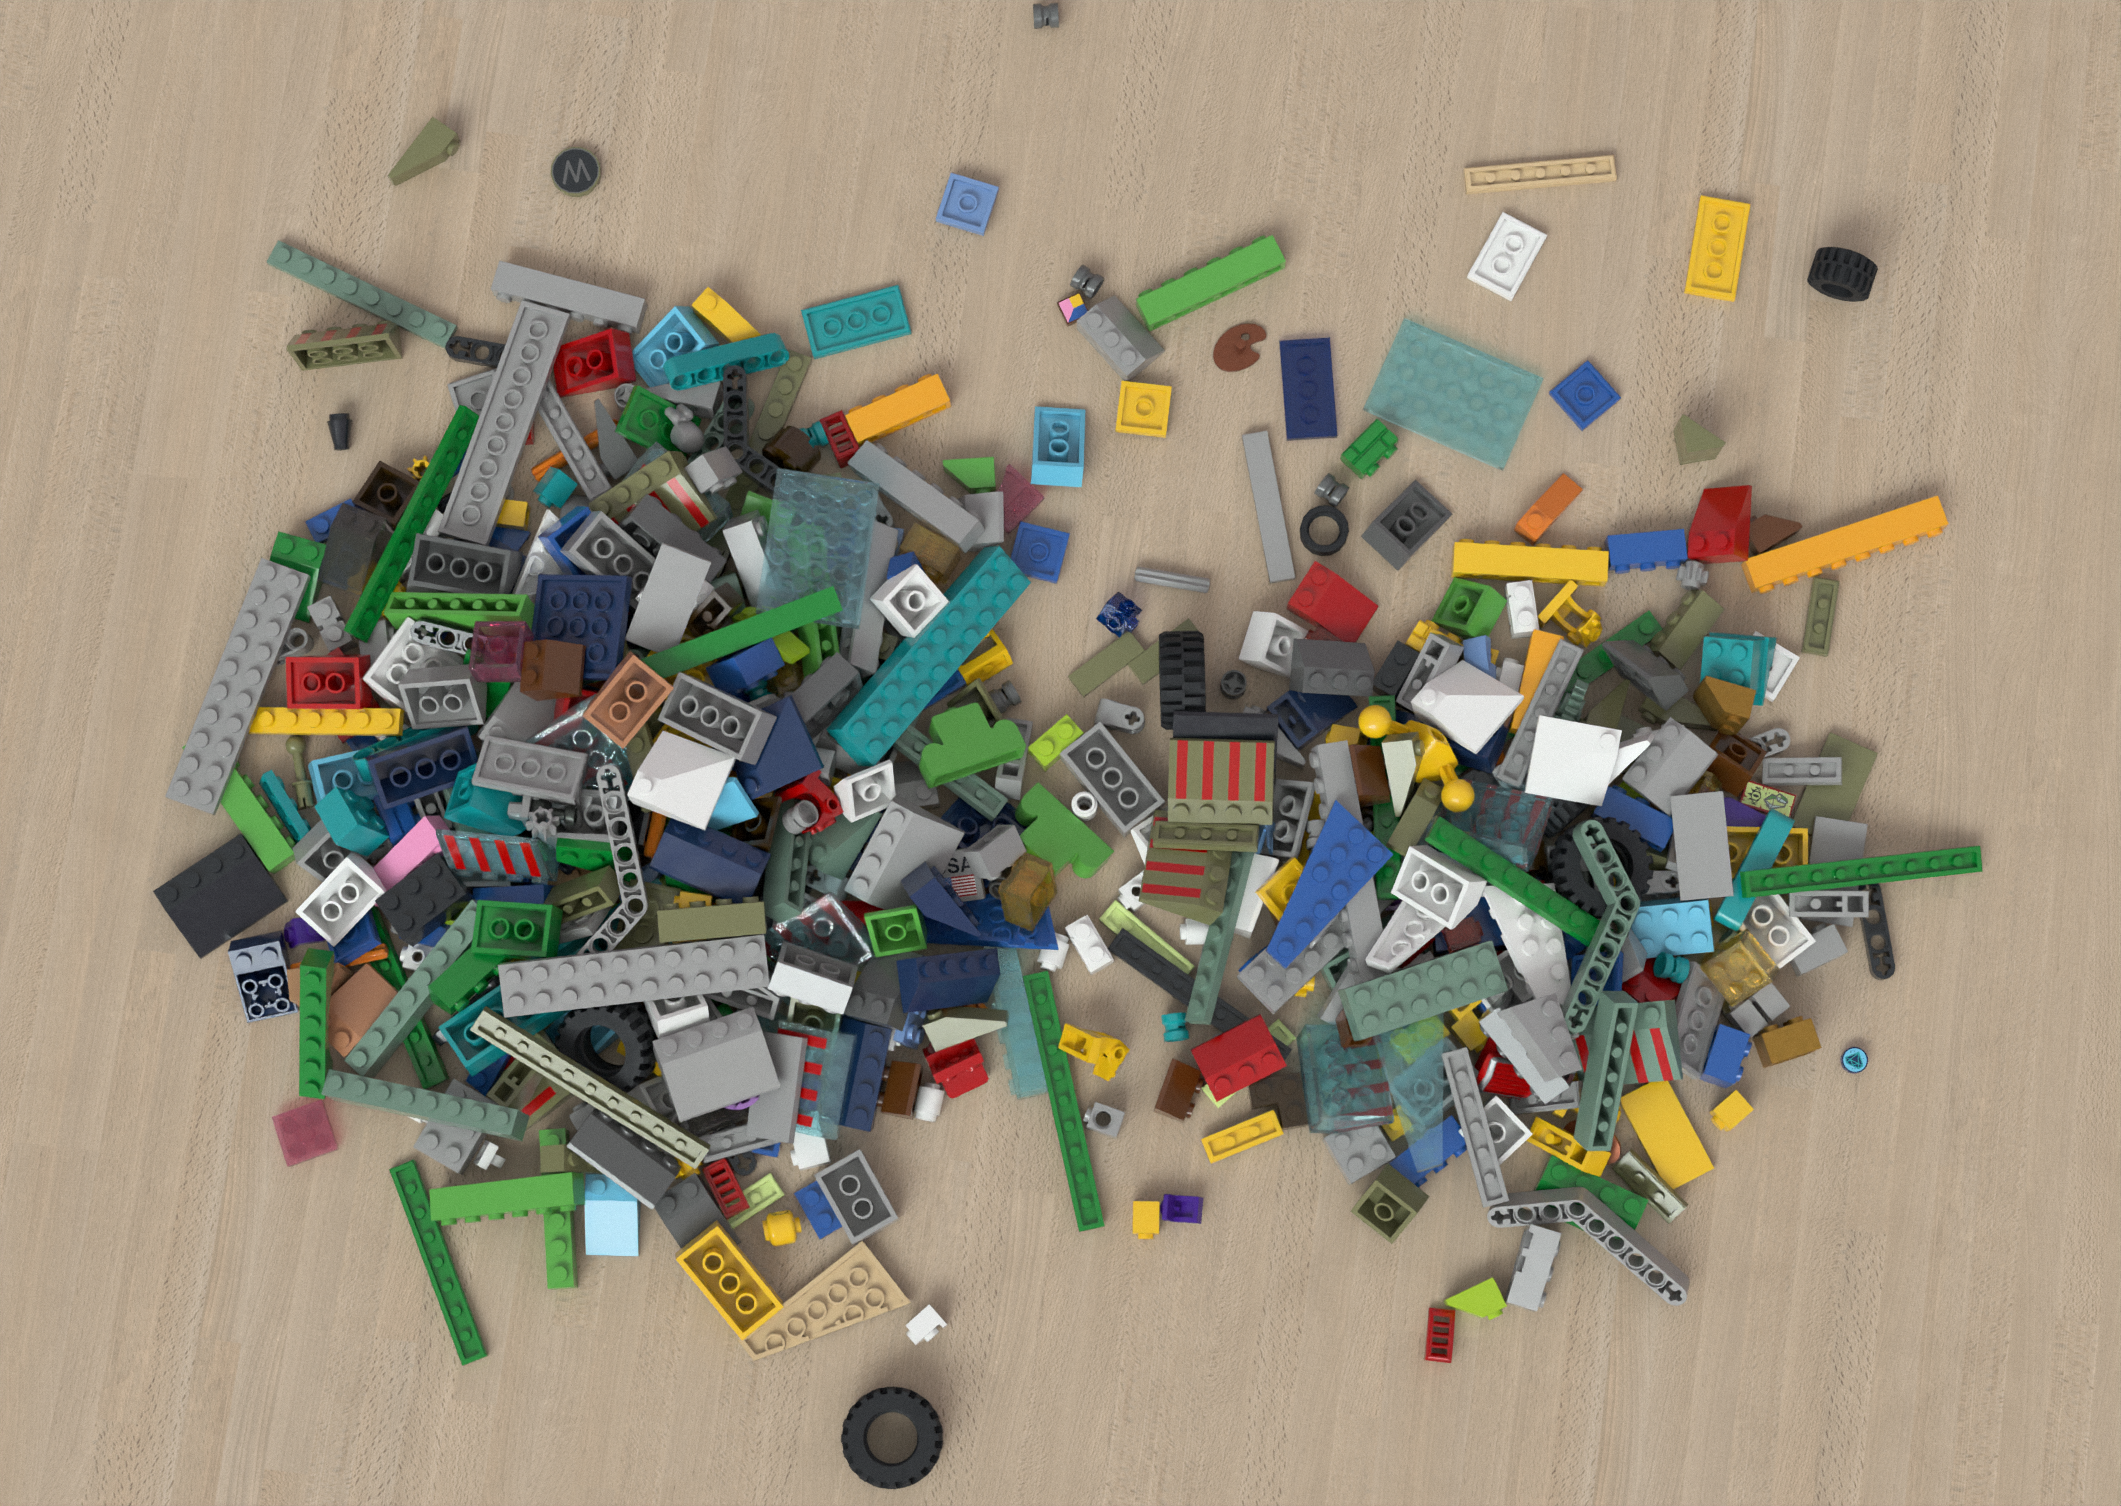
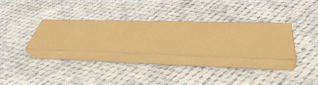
[1463,155,1617,195]

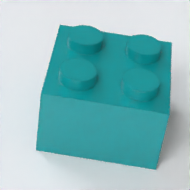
[314,786,389,857]

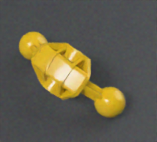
[1358,705,1475,812]

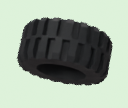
[1159,631,1206,730]
[1548,817,1654,919]
[555,1002,658,1093]
[841,1387,943,1489]

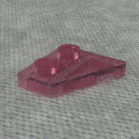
[999,464,1044,535]

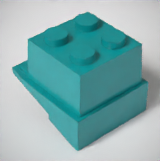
[1700,632,1777,706]

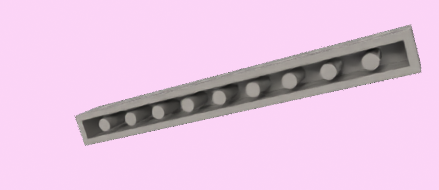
[1309,740,1389,985]

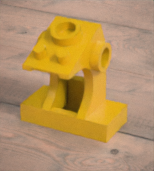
[1537,579,1603,648]
[1058,1023,1130,1081]

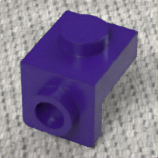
[283,918,326,949]
[1160,1194,1203,1224]

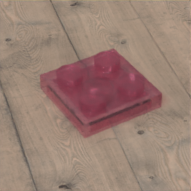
[272,1100,339,1167]

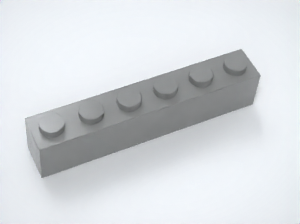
[491,261,648,335]
[848,440,985,553]
[839,520,898,679]

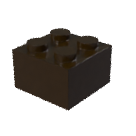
[352,461,420,532]

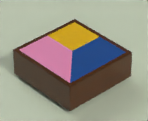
[1057,292,1089,327]

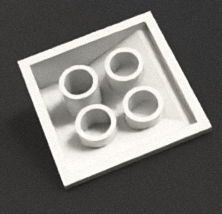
[362,617,464,721]
[1411,660,1524,754]
[1524,715,1622,806]
[627,731,736,830]

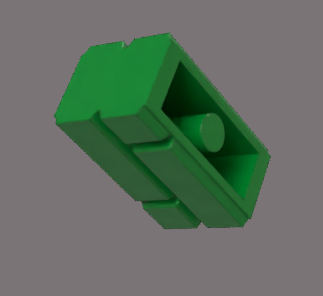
[1340,419,1399,479]

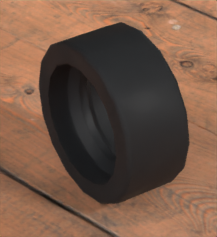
[1300,505,1349,556]

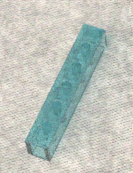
[984,946,1048,1100]

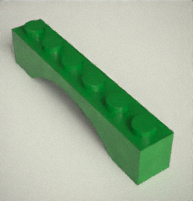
[299,948,334,1100]

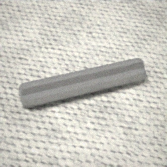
[1134,567,1210,593]

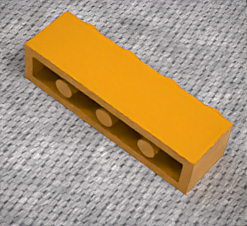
[845,374,951,448]
[1508,629,1564,734]

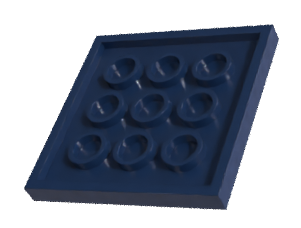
[530,574,633,681]

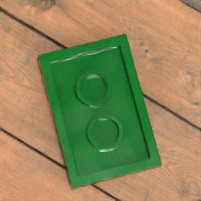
[615,385,702,458]

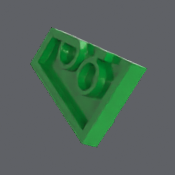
[556,837,637,882]

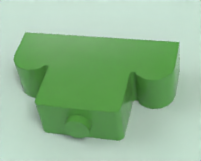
[919,702,1026,789]
[1015,782,1114,881]

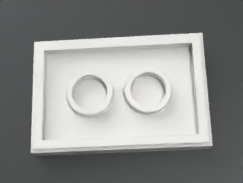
[1467,212,1547,301]

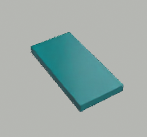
[801,285,912,360]

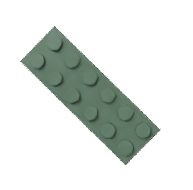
[1338,940,1509,1041]

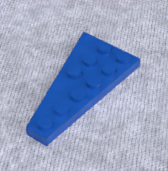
[1266,800,1393,969]
[923,882,1059,950]

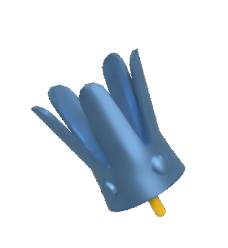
[1255,822,1276,855]

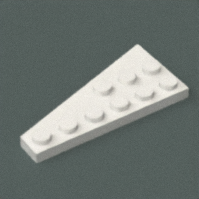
[1365,848,1494,973]
[1481,883,1579,1039]

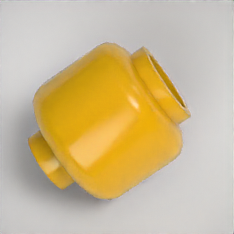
[762,1210,802,1246]

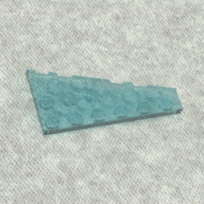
[1373,1013,1444,1173]

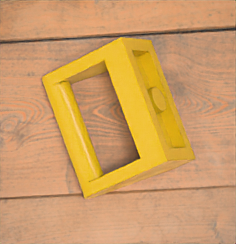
[958,629,1013,686]

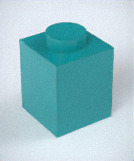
[533,467,578,509]

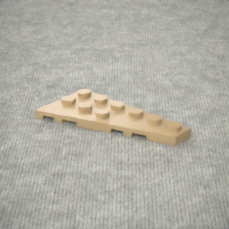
[738,1241,911,1361]

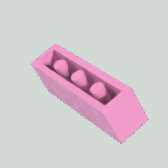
[373,815,457,907]

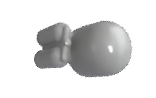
[665,404,704,454]

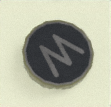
[551,147,601,197]

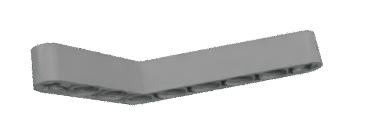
[575,763,648,955]
[1487,1187,1690,1306]

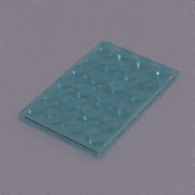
[1363,318,1544,471]
[756,468,880,629]

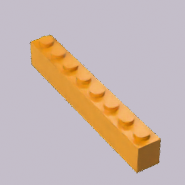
[1741,495,1949,594]

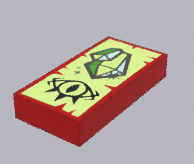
[1739,781,1796,817]

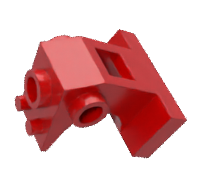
[774,770,844,835]

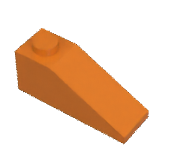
[1514,473,1583,546]

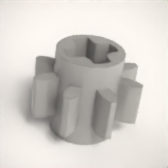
[1676,561,1709,591]
[526,806,560,841]

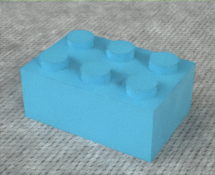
[1631,897,1714,958]

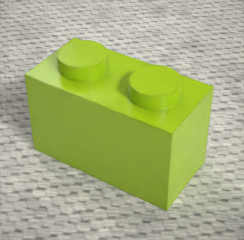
[1028,714,1084,772]

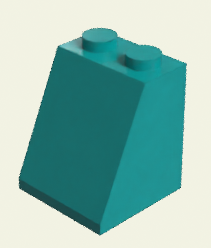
[444,763,526,838]

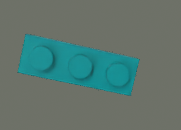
[259,770,311,844]

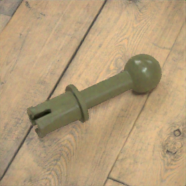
[285,735,315,809]

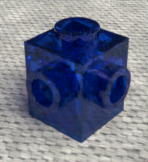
[1096,591,1142,638]

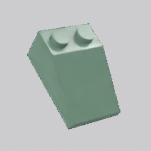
[808,811,882,880]

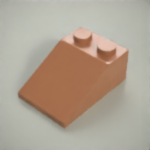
[582,651,674,749]
[328,963,399,1058]

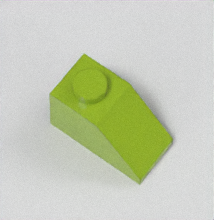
[1444,1277,1507,1320]

